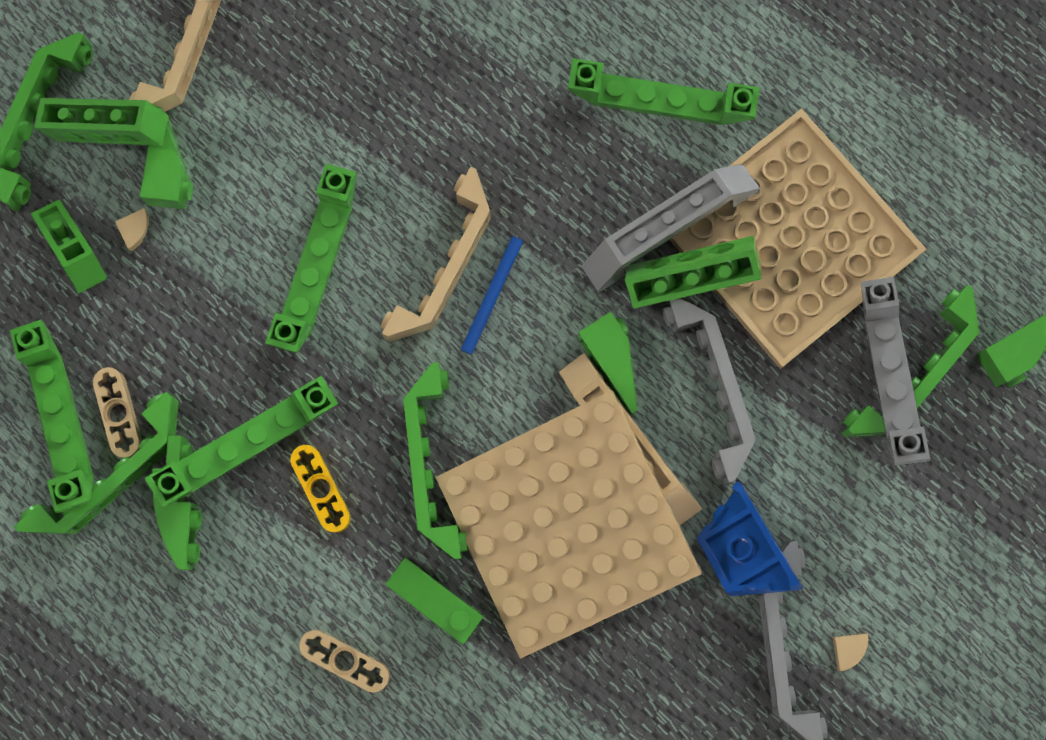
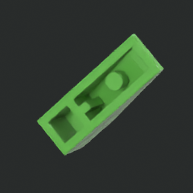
[140,107,193,210]
[30,199,108,294]
[577,312,637,416]
[975,314,1046,388]
[386,558,484,645]

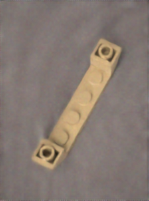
[129,0,221,112]
[381,167,491,342]
[559,353,702,526]

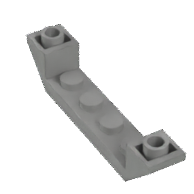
[581,164,760,293]
[861,277,930,465]
[662,298,756,485]
[758,541,828,740]

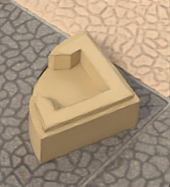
[115,208,149,251]
[833,633,868,671]

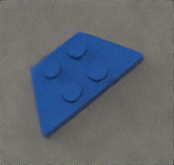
[697,481,803,596]

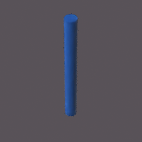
[460,236,523,355]

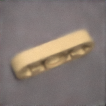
[93,367,142,458]
[299,630,390,692]

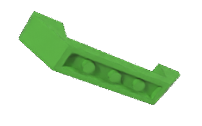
[0,33,93,212]
[568,58,760,125]
[265,163,357,353]
[841,284,979,437]
[10,320,94,513]
[403,362,468,560]
[144,376,338,508]
[13,392,178,535]

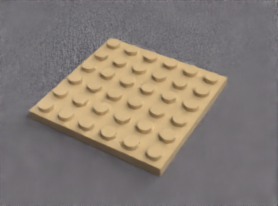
[669,108,927,369]
[435,390,702,659]

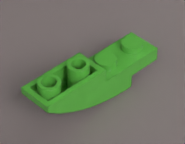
[152,436,202,570]

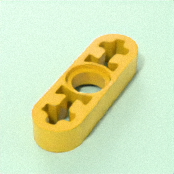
[290,445,351,533]

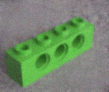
[34,98,169,146]
[625,236,762,309]

